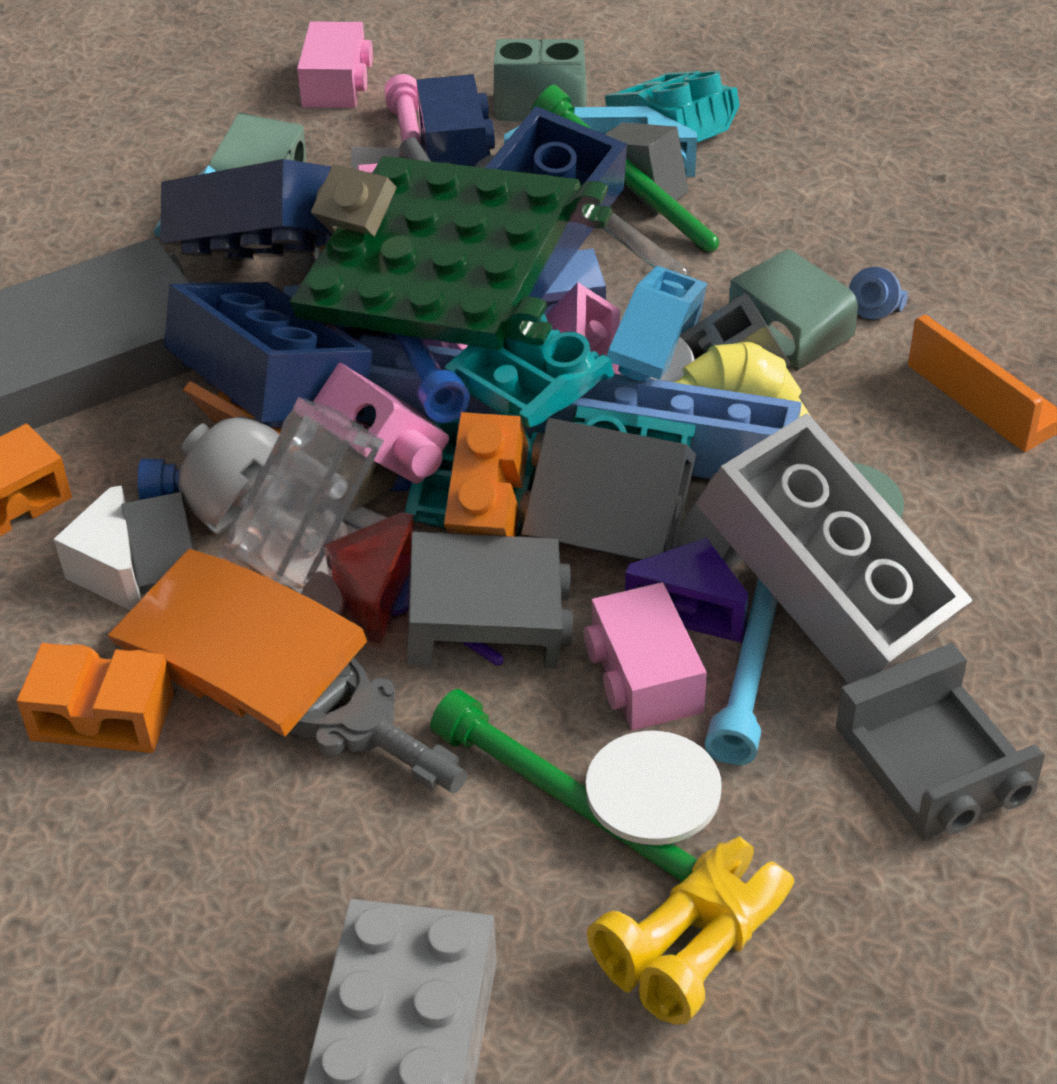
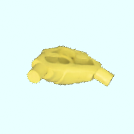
[674,342,810,417]

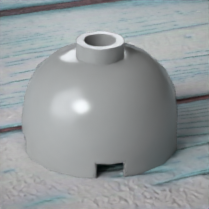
[178,416,292,534]

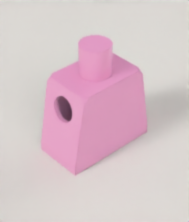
[308,362,449,484]

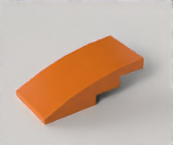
[108,549,367,737]

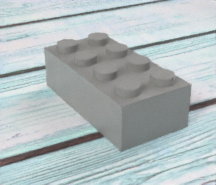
[696,413,973,684]
[303,899,497,1084]

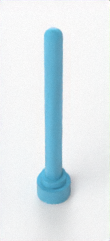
[705,578,778,766]

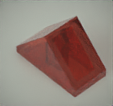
[324,512,415,643]

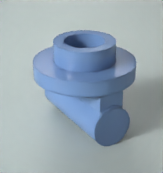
[849,267,908,319]

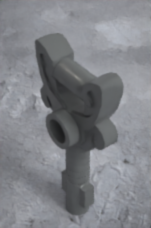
[289,657,467,794]

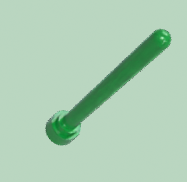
[530,85,719,253]
[430,689,698,882]

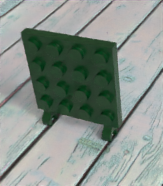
[290,156,613,350]

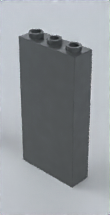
[0,237,197,436]

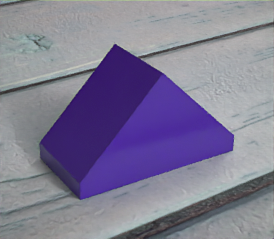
[625,537,749,643]

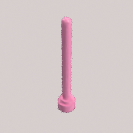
[384,74,422,147]

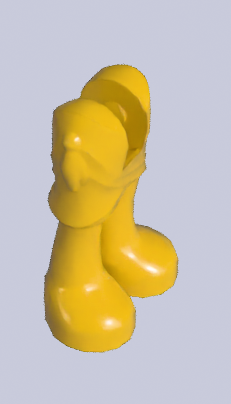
[586,836,795,1025]

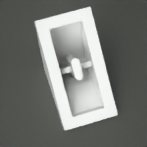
[54,486,141,610]

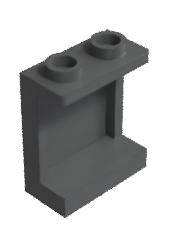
[518,418,696,561]
[407,532,573,668]
[836,643,1045,841]

